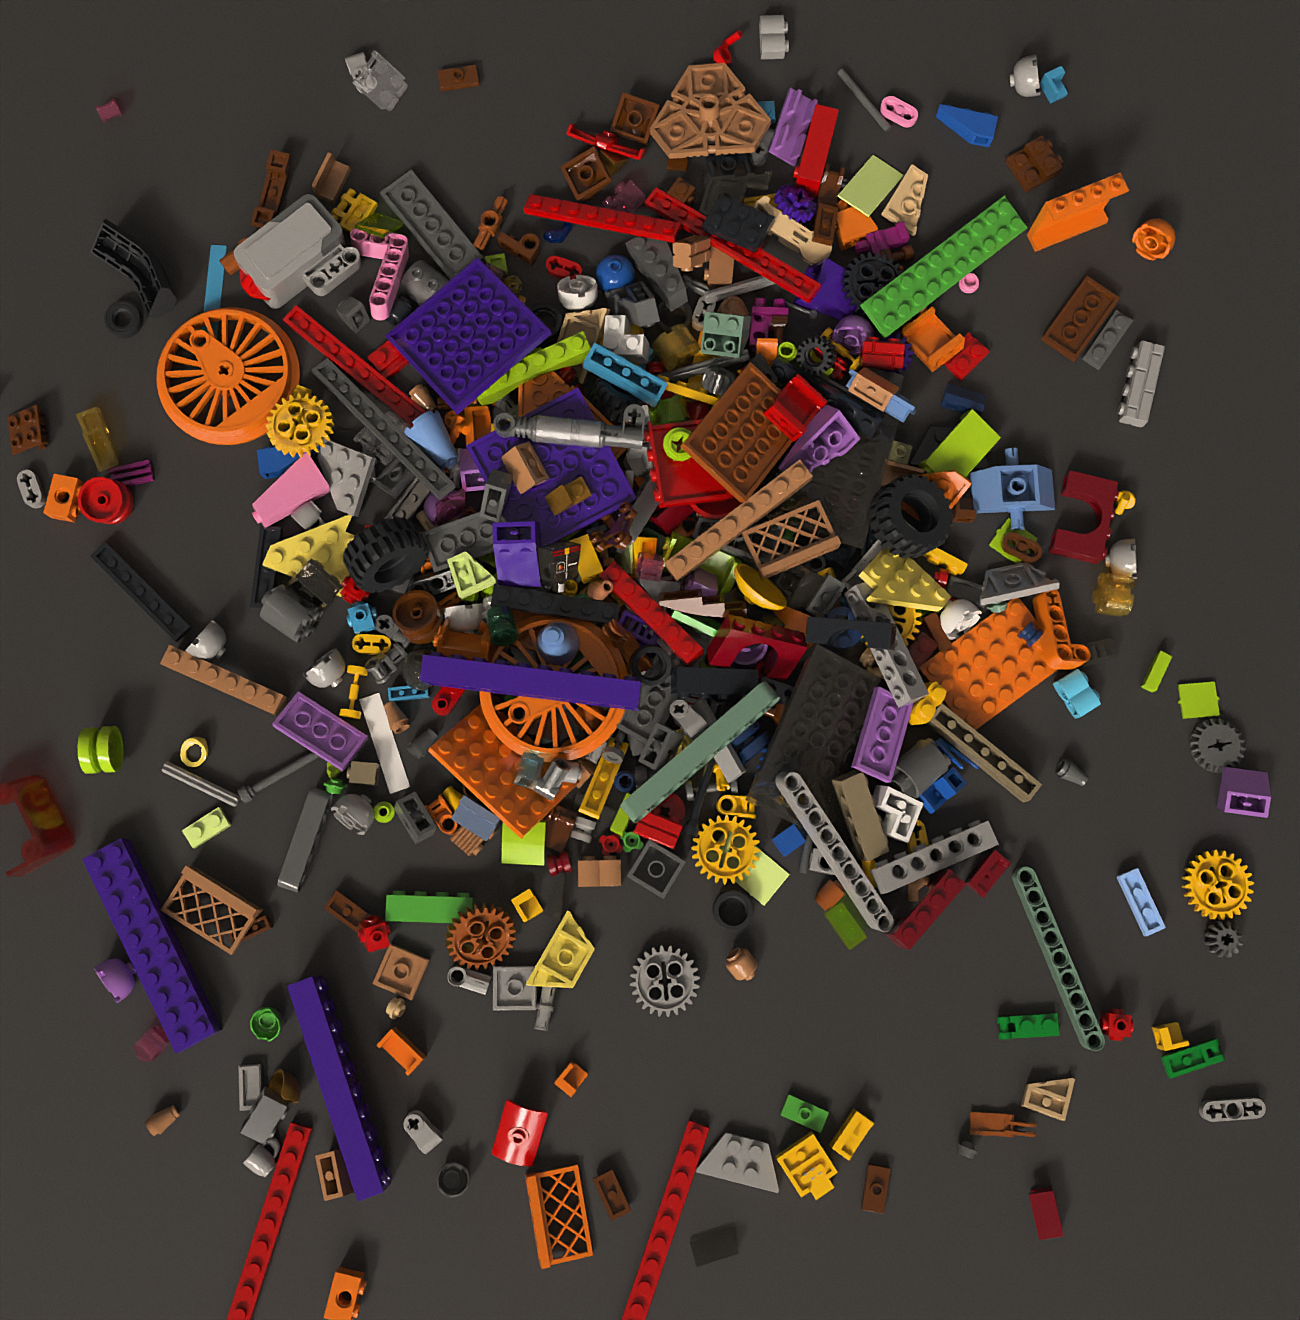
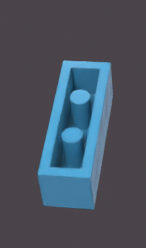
[388,683,430,702]

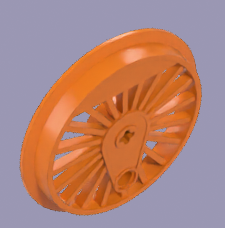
[157,307,300,445]
[479,615,628,762]

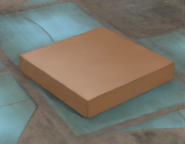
[372,943,430,1000]

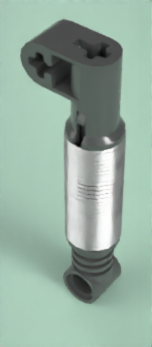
[494,404,645,449]

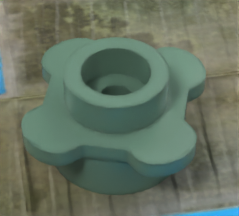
[986,600,1007,613]

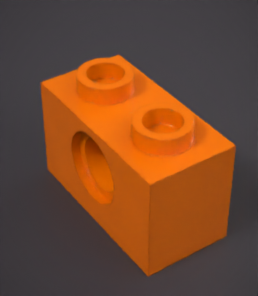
[43,474,84,523]
[324,1267,367,1320]

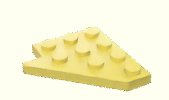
[262,515,355,597]
[858,548,952,611]

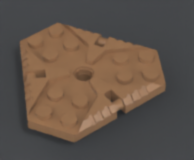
[650,63,771,159]

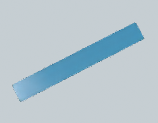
[200,245,227,346]

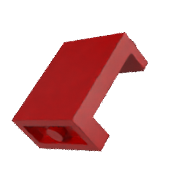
[763,374,827,442]

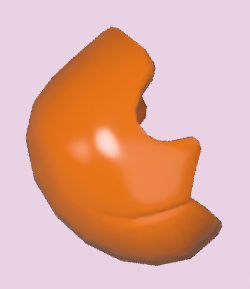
[574,704,606,732]

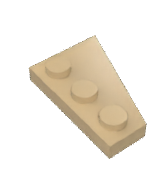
[881,164,928,236]

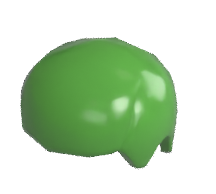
[250,1007,284,1042]

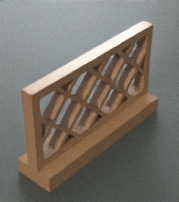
[742,500,841,581]
[161,865,263,955]

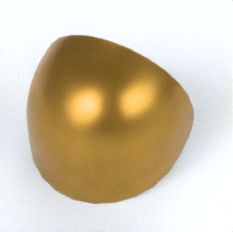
[268,1069,301,1103]

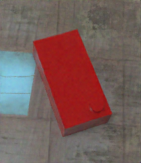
[793,104,839,201]

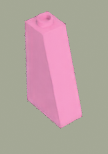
[252,452,330,528]

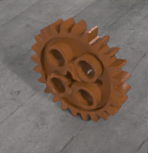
[445,903,516,970]

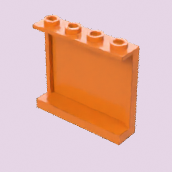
[1027,173,1129,252]

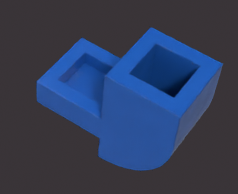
[917,767,968,814]

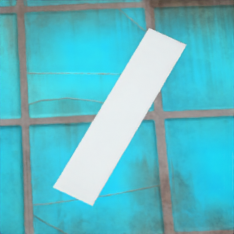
[359,693,410,794]

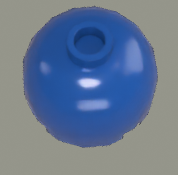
[595,254,635,293]

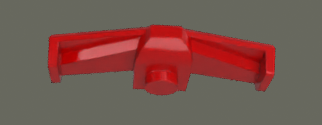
[566,123,647,160]

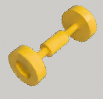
[820,327,860,372]
[339,665,368,719]

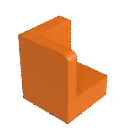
[554,1060,588,1097]

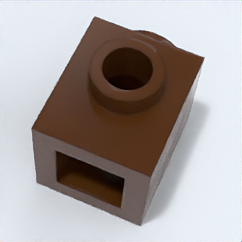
[667,177,696,207]

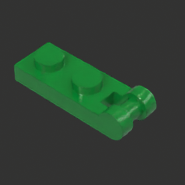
[997,1013,1060,1039]
[1160,1037,1225,1078]

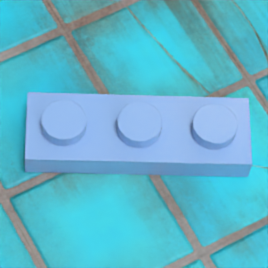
[1116,868,1166,936]

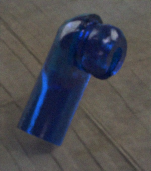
[543,222,573,243]

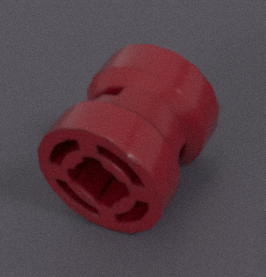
[547,851,572,876]

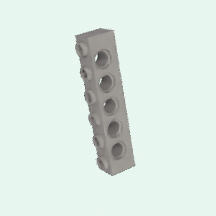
[844,582,929,708]
[870,820,999,894]

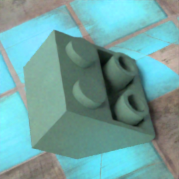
[701,312,751,358]

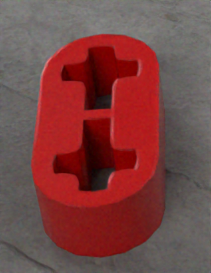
[546,256,583,280]

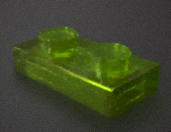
[824,902,867,950]

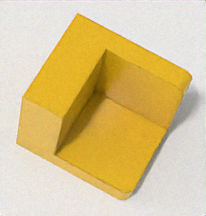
[511,889,543,922]
[1152,1022,1190,1051]

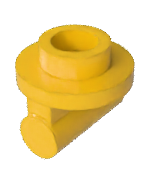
[1115,490,1136,515]

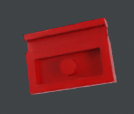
[944,332,990,381]
[367,340,409,380]

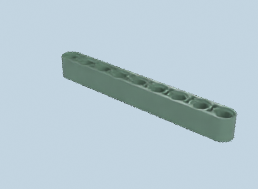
[620,681,780,823]
[1012,867,1105,1051]

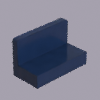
[940,383,986,416]

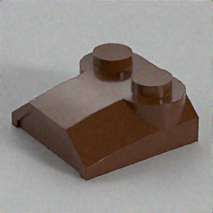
[610,92,660,145]
[560,146,612,203]

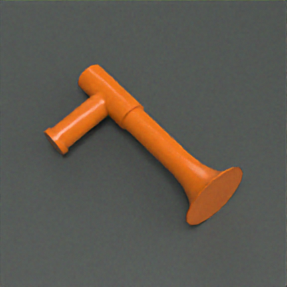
[443,415,471,473]

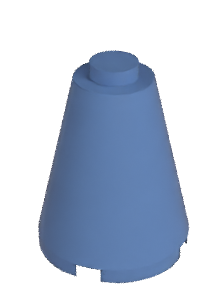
[404,410,458,469]
[536,622,579,665]

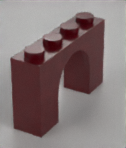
[1048,470,1119,564]
[706,614,808,682]
[885,869,966,950]

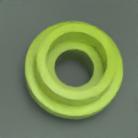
[374,802,395,823]

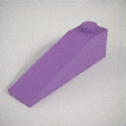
[778,404,860,473]

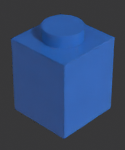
[771,824,806,857]

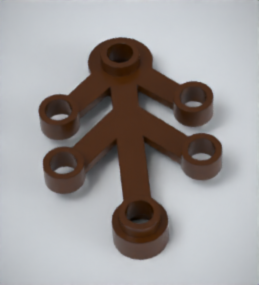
[589,500,637,552]

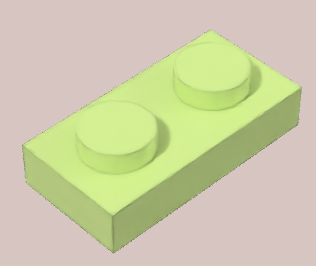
[182,807,231,849]

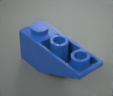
[936,104,998,148]
[257,445,320,479]

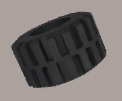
[588,376,643,423]

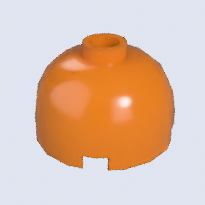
[1132,218,1176,260]

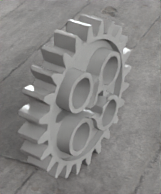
[630,945,700,1017]

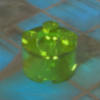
[648,395,692,426]

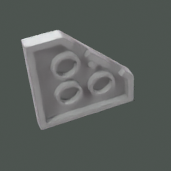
[317,440,376,517]

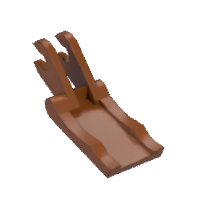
[602,619,653,672]
[970,1111,1037,1137]

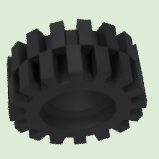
[796,335,837,375]

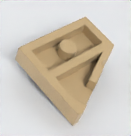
[1021,1078,1075,1121]

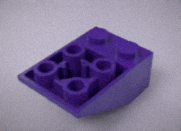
[492,521,541,587]

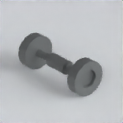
[602,729,626,764]
[685,780,738,802]

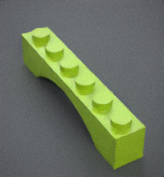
[477,331,591,406]

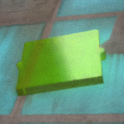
[355,212,403,238]

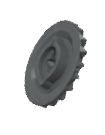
[1190,718,1246,773]

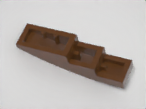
[659,589,747,617]

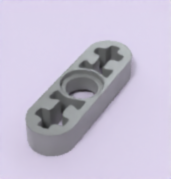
[1199,1097,1266,1122]

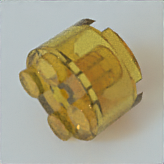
[652,324,701,371]
[1092,573,1135,617]

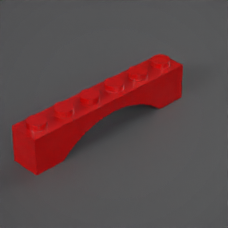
[599,561,704,667]

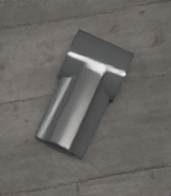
[534,758,571,801]

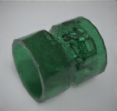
[485,606,519,646]

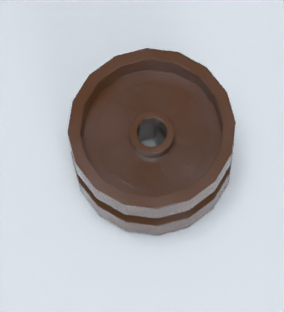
[393,590,445,644]

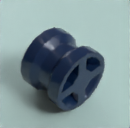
[1017,621,1044,647]

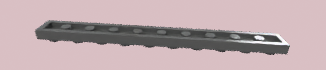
[312,358,456,500]

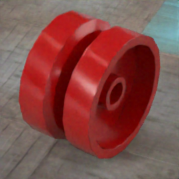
[78,477,134,525]

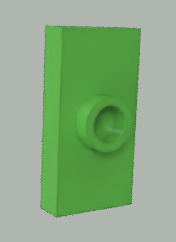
[780,1094,829,1133]

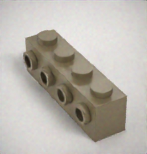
[832,770,889,861]

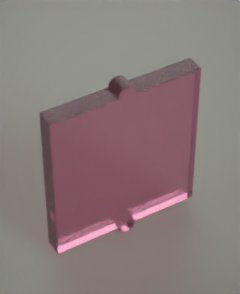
[435,488,465,528]

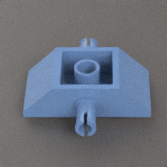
[970,448,1055,531]

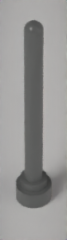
[237,752,319,804]

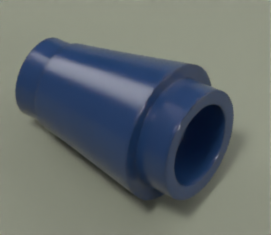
[614,771,635,792]

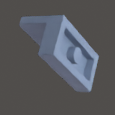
[451,795,501,841]

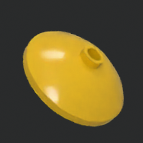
[734,563,787,610]

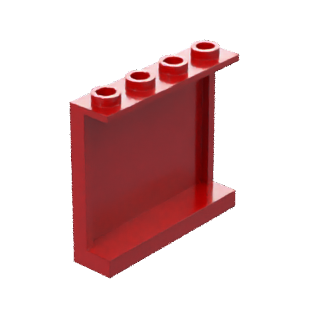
[644,420,734,508]

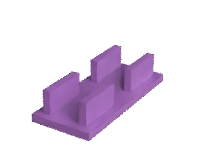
[768,88,818,167]

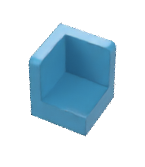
[1039,66,1068,104]

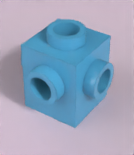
[346,601,378,635]

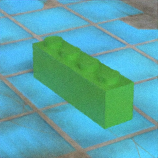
[385,891,475,923]

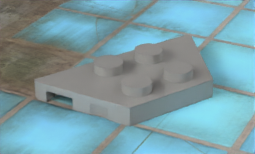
[980,562,1059,606]
[696,1132,779,1193]

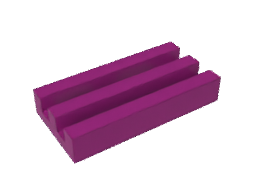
[109,460,155,487]

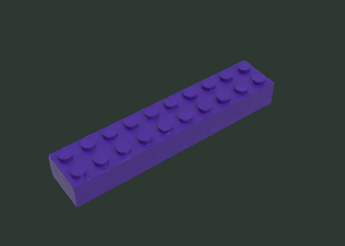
[419,652,643,711]
[82,838,222,1054]
[287,974,392,1202]

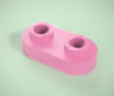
[880,96,918,127]

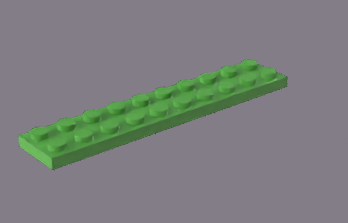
[860,196,1027,338]

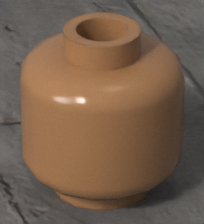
[726,948,758,980]

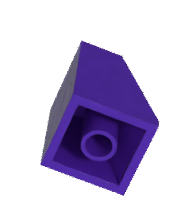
[793,258,864,320]

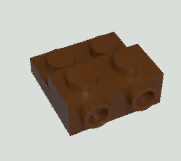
[1005,136,1063,193]

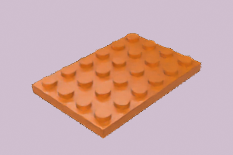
[918,598,1058,730]
[428,704,578,839]

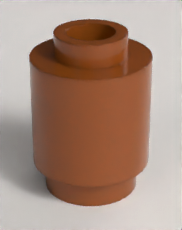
[814,879,845,911]

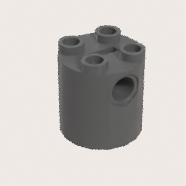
[260,584,323,643]
[891,738,951,799]

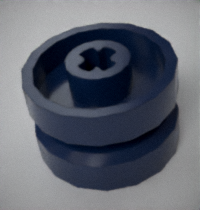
[730,719,774,765]

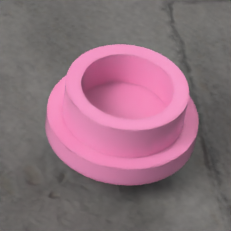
[959,273,979,293]

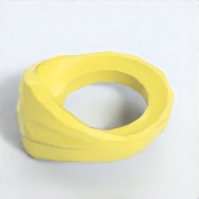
[180,737,209,767]

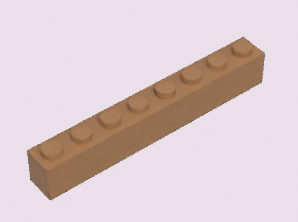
[664,460,813,583]

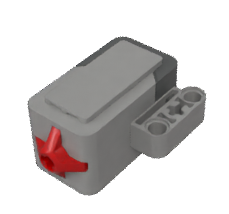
[234,194,361,309]

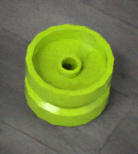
[77,726,124,774]

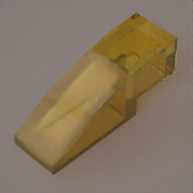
[76,407,119,472]

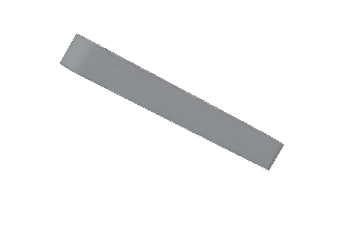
[776,772,894,932]

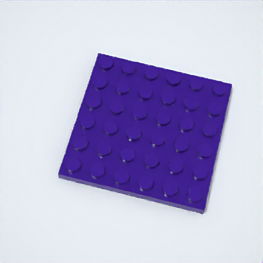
[385,257,552,415]
[466,387,637,550]

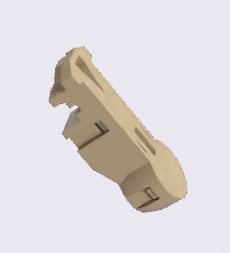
[753,195,832,265]

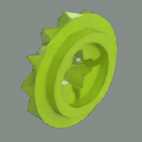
[663,428,691,462]

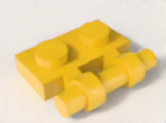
[331,188,378,234]

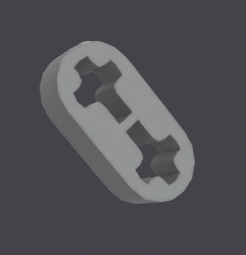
[692,296,716,331]
[17,470,46,509]

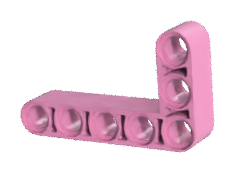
[350,228,409,320]

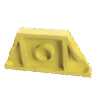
[526,910,595,988]

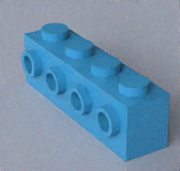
[583,342,668,407]

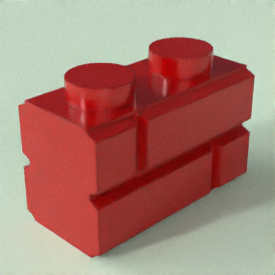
[859,337,905,370]
[634,809,683,849]

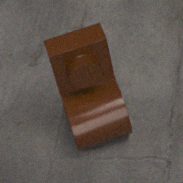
[497,232,541,266]

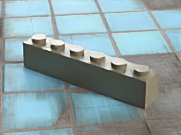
[926,703,1042,803]

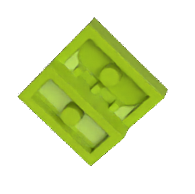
[502,820,546,865]

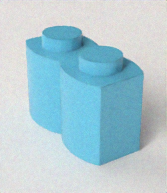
[1053,669,1101,719]

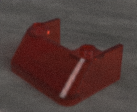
[0,775,75,877]

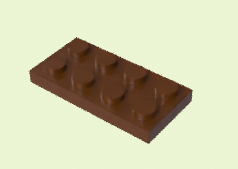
[1041,276,1120,362]

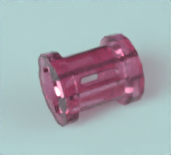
[95,99,123,123]

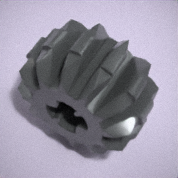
[701,366,737,396]
[1204,921,1243,958]

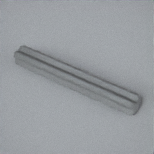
[703,276,775,304]
[162,762,240,806]

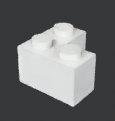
[603,315,649,363]
[872,785,923,843]

